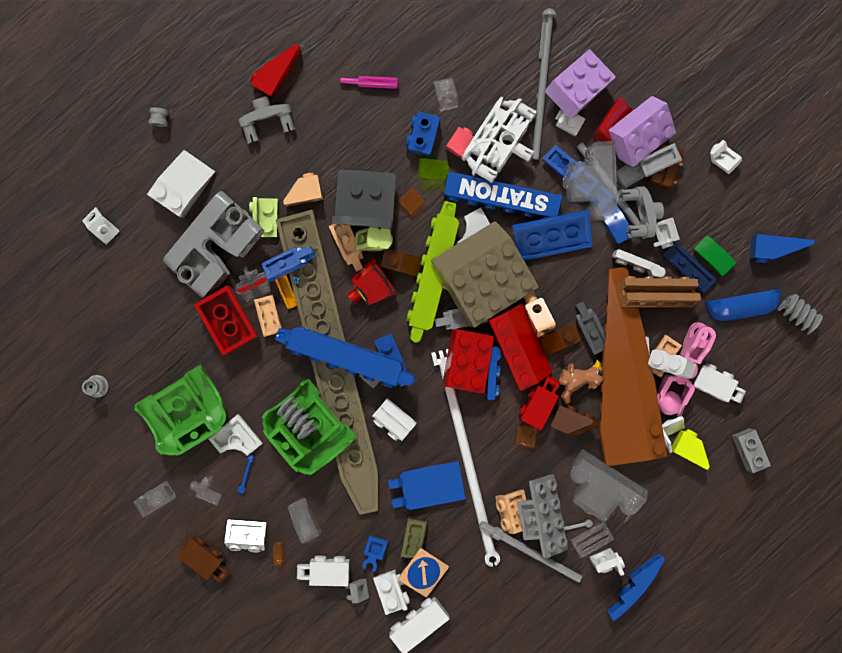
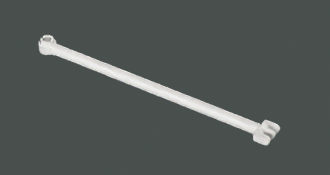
[431,349,500,567]

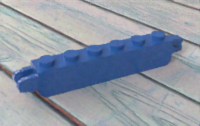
[275,327,416,388]

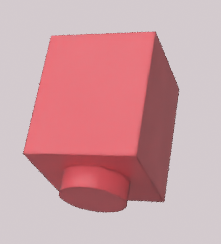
[446,127,474,159]

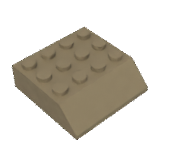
[430,221,539,327]

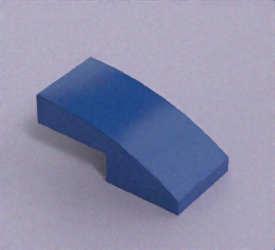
[598,203,631,244]

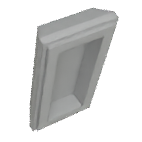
[640,143,682,177]

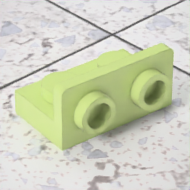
[249,197,278,237]

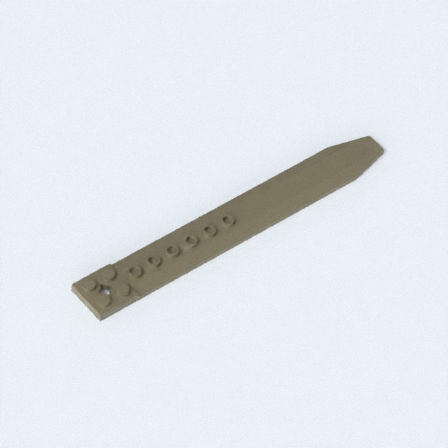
[276,210,379,515]

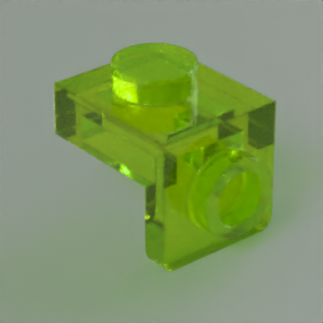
[418,158,449,180]

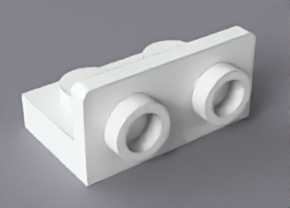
[225,520,267,553]
[589,548,625,576]
[373,570,410,615]

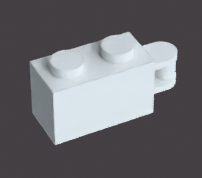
[691,363,746,404]
[297,556,350,586]

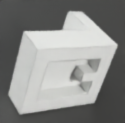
[555,109,585,136]

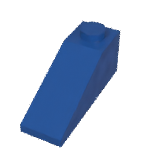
[750,234,815,263]

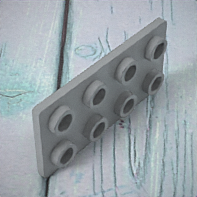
[517,474,568,558]

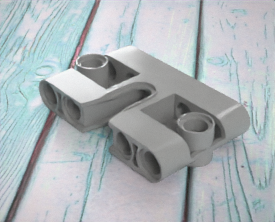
[163,191,264,299]

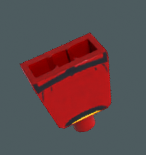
[347,258,396,305]

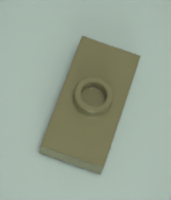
[401,518,427,559]

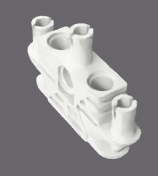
[462,97,537,183]

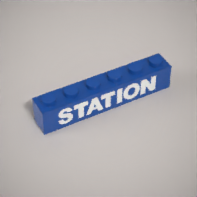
[444,172,562,220]

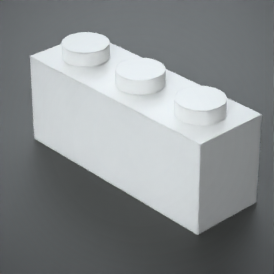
[389,597,449,653]

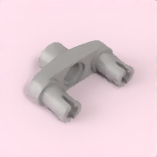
[238,97,295,144]
[618,186,664,238]

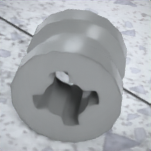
[148,108,169,127]

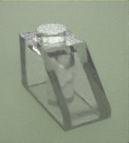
[133,481,176,518]
[287,497,321,544]

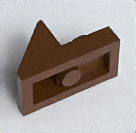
[538,323,581,355]

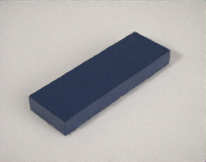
[661,241,717,294]

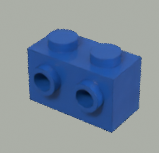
[405,111,440,157]

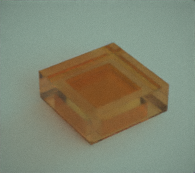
[398,187,425,215]
[515,425,537,447]
[273,542,284,565]

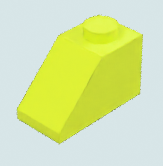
[672,429,710,470]

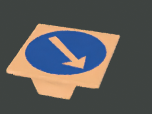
[398,548,449,598]

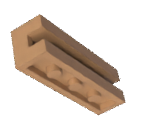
[619,276,701,307]

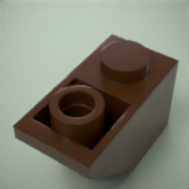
[551,405,599,437]

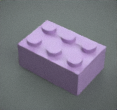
[545,49,616,119]
[608,96,676,167]

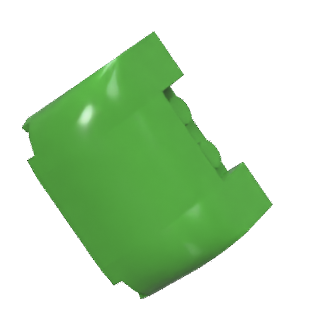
[134,364,226,456]
[262,379,358,475]

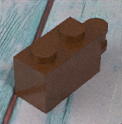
[177,535,231,583]

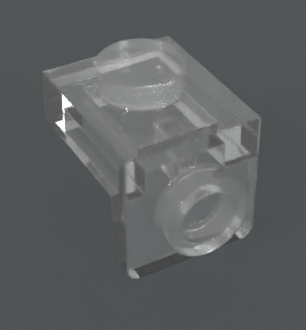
[434,78,458,111]

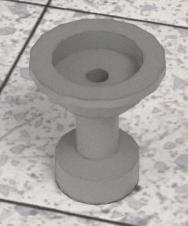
[82,375,109,398]

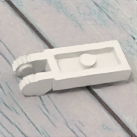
[611,249,665,278]

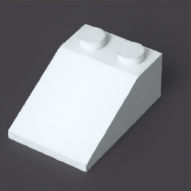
[147,150,216,219]

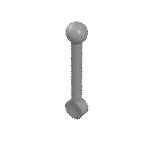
[564,519,593,531]

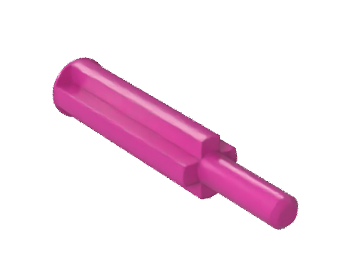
[340,76,398,89]

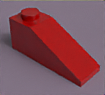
[251,44,301,99]

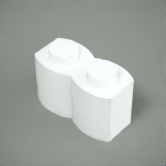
[648,349,696,378]

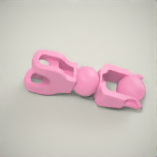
[657,322,716,417]

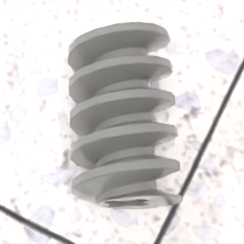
[777,294,823,335]
[277,396,319,440]

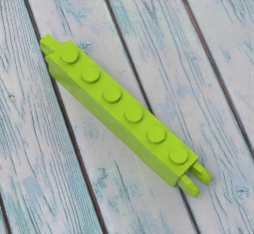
[406,201,459,343]

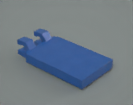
[388,461,466,510]

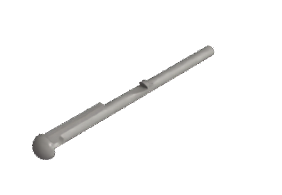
[532,8,557,160]

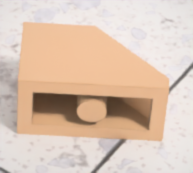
[283,173,323,207]

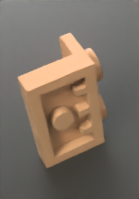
[496,490,526,534]

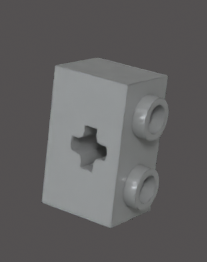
[732,428,771,473]

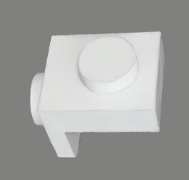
[710,140,742,174]
[653,218,680,249]

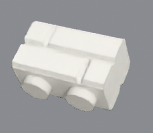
[373,398,417,441]

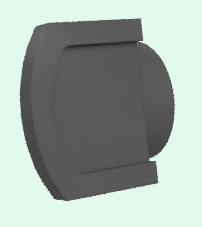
[332,169,396,232]

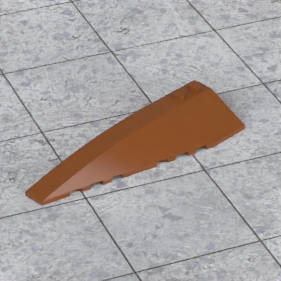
[599,266,667,466]

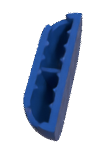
[705,289,781,321]

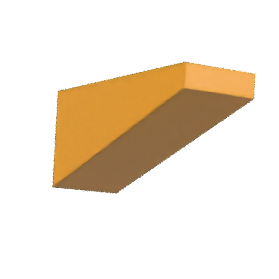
[275,274,297,309]

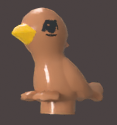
[559,360,604,405]

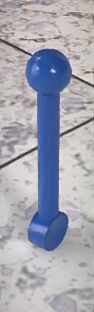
[238,455,255,494]

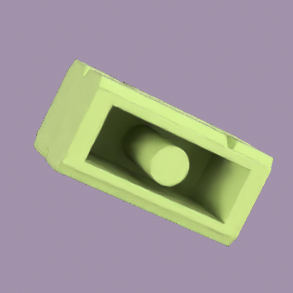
[355,227,393,252]

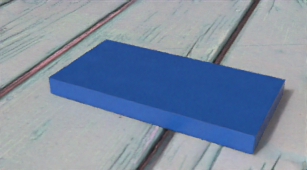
[512,210,593,261]

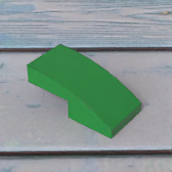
[694,235,737,277]

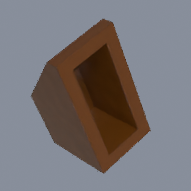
[381,249,422,277]

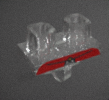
[235,267,271,301]

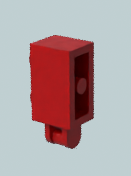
[518,376,560,430]

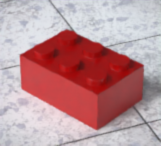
[194,286,259,355]
[442,329,494,394]

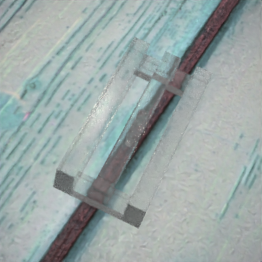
[571,522,614,558]

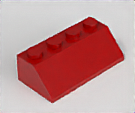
[487,302,552,391]

